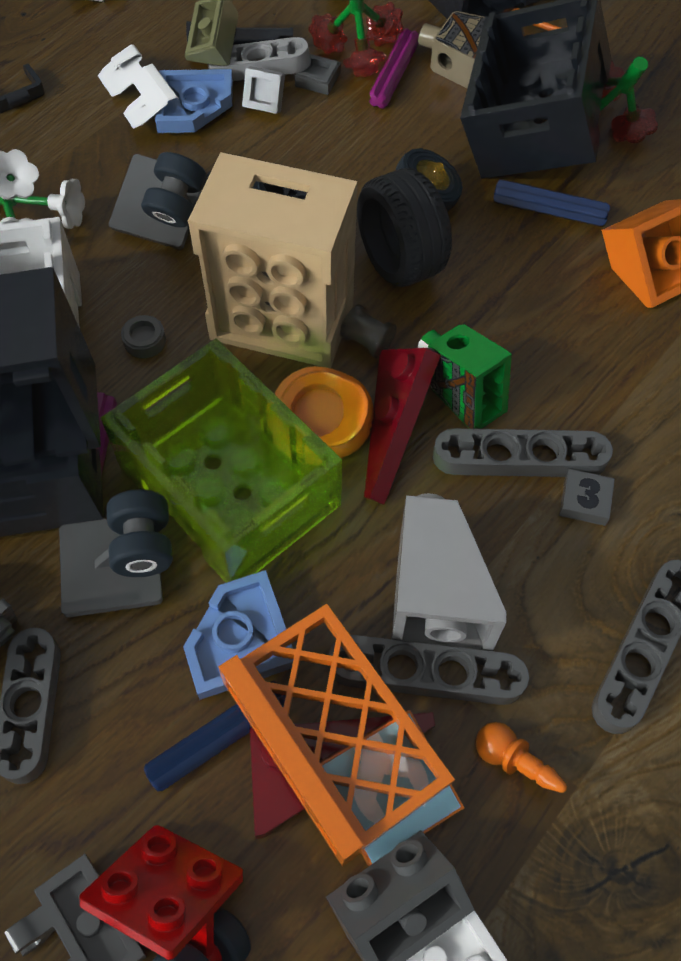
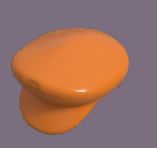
[270,366,374,459]

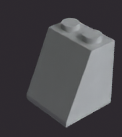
[391,493,506,651]

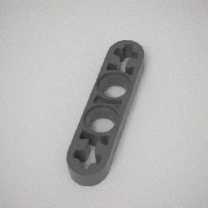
[433,428,613,477]
[591,560,681,734]
[329,635,529,705]

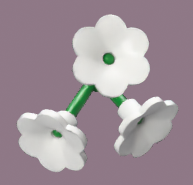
[0,149,85,250]

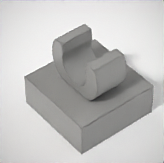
[242,66,285,114]

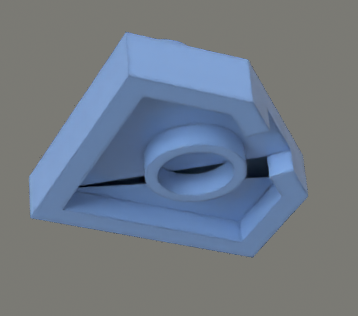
[155,69,233,133]
[183,570,294,700]

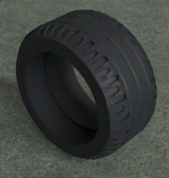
[357,168,452,287]

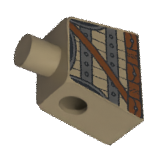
[418,11,485,88]

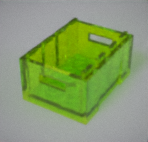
[101,338,342,583]

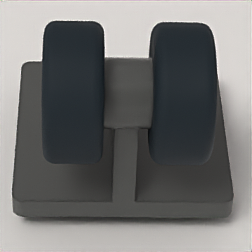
[109,152,207,250]
[59,489,173,617]

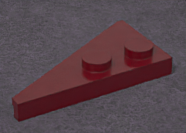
[364,348,441,505]
[250,712,435,839]

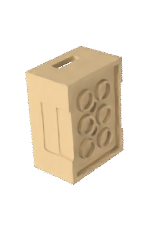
[188,152,357,368]

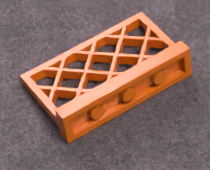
[218,604,455,867]

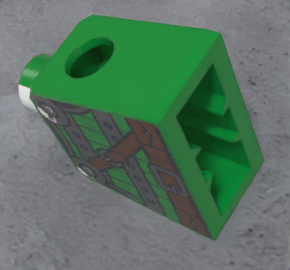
[418,324,512,429]

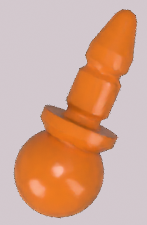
[476,722,567,793]

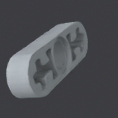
[207,37,311,81]

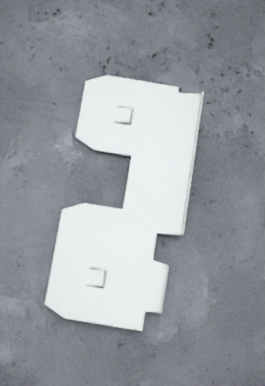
[98,44,179,129]

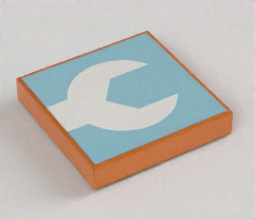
[320,710,464,866]

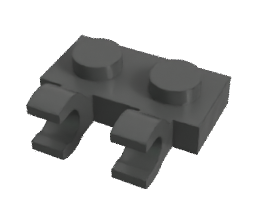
[4,854,147,961]

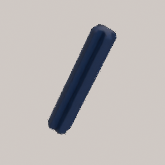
[494,179,610,227]
[144,681,286,791]

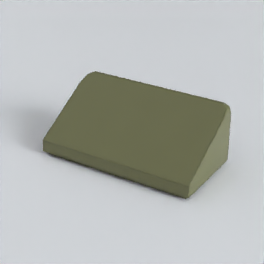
[184,0,238,66]

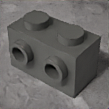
[326,830,474,961]

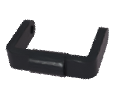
[0,64,45,113]

